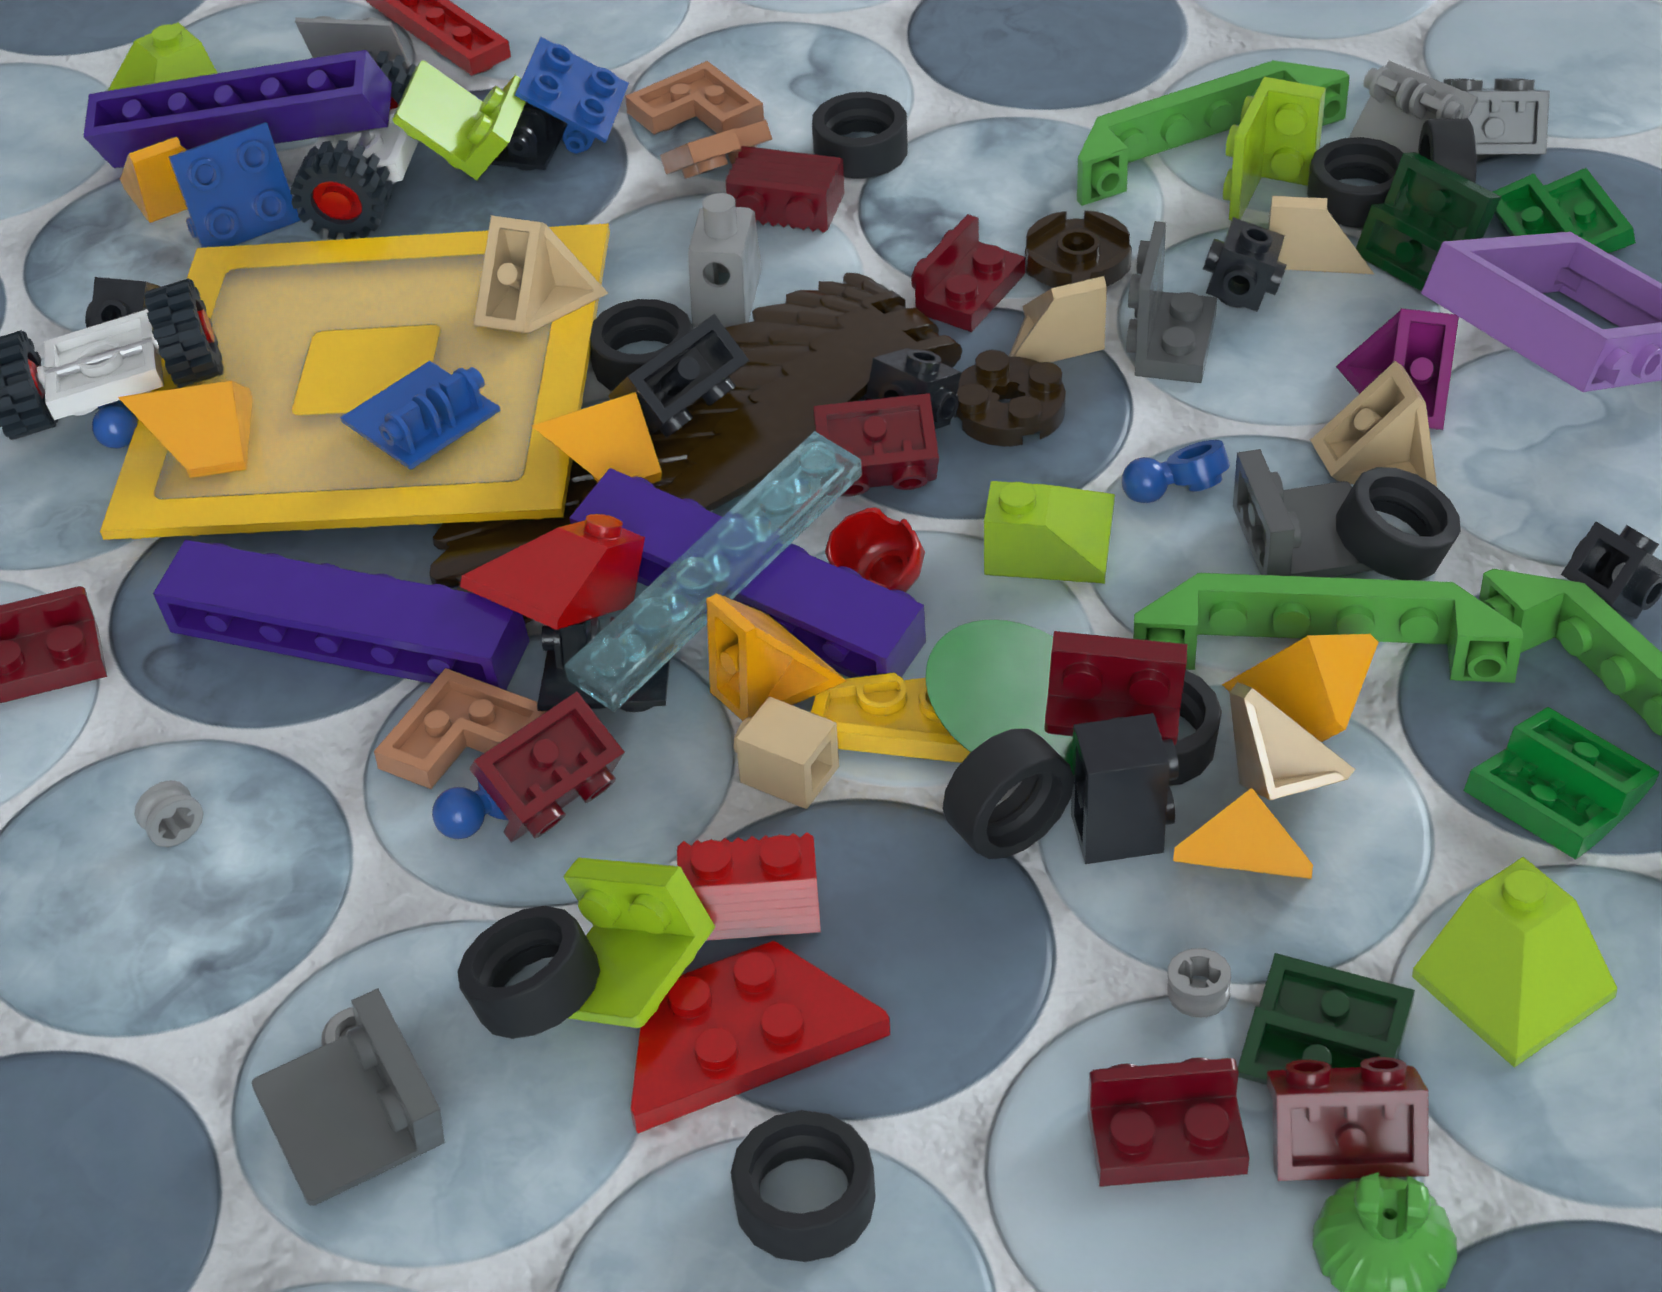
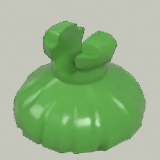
[1312,1173,1457,1292]

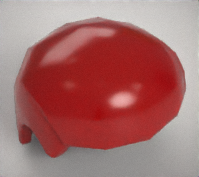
[825,507,925,592]

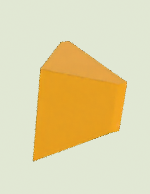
[120,137,187,223]
[118,380,253,478]
[531,392,662,484]
[706,593,847,721]
[1222,634,1379,742]
[1173,788,1313,879]

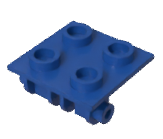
[514,37,629,154]
[169,122,301,248]
[340,361,501,470]

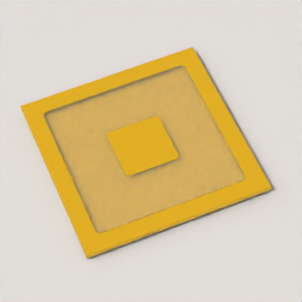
[100,223,610,540]

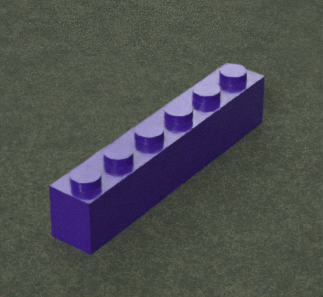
[83,50,392,169]
[570,468,926,678]
[153,539,530,690]

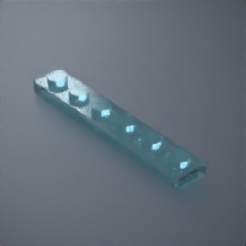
[564,431,862,712]

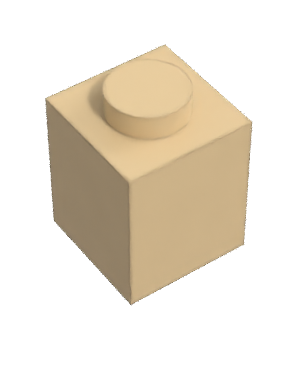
[733,696,839,809]

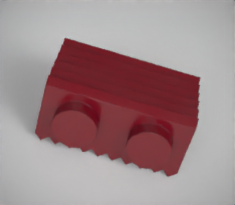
[725,146,845,233]

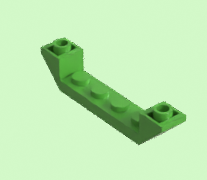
[1077,60,1350,206]
[1479,569,1662,736]
[1133,573,1523,683]

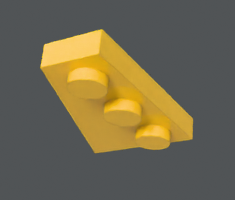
[811,673,970,763]

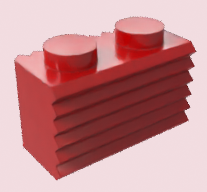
[677,832,821,941]

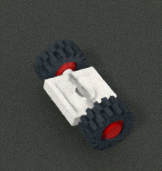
[290,51,419,240]
[0,278,224,440]

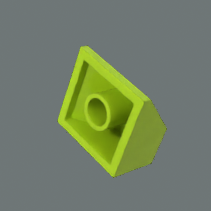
[107,22,217,91]
[984,481,1115,584]
[1412,857,1618,1068]

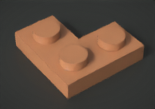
[625,61,764,134]
[660,120,772,179]
[374,668,547,789]

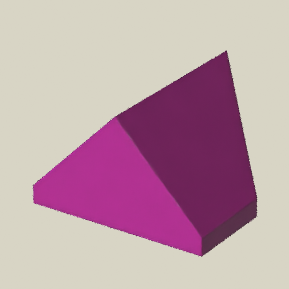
[1336,308,1459,430]

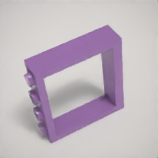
[1421,232,1662,392]

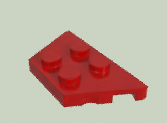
[630,940,891,1134]

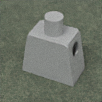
[688,193,762,329]

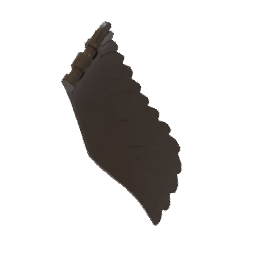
[430,273,963,624]

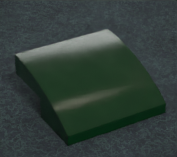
[1356,152,1501,292]
[1237,953,1415,1085]

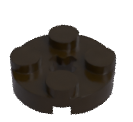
[1024,210,1132,288]
[954,350,1066,447]

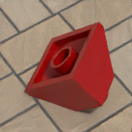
[460,514,645,630]

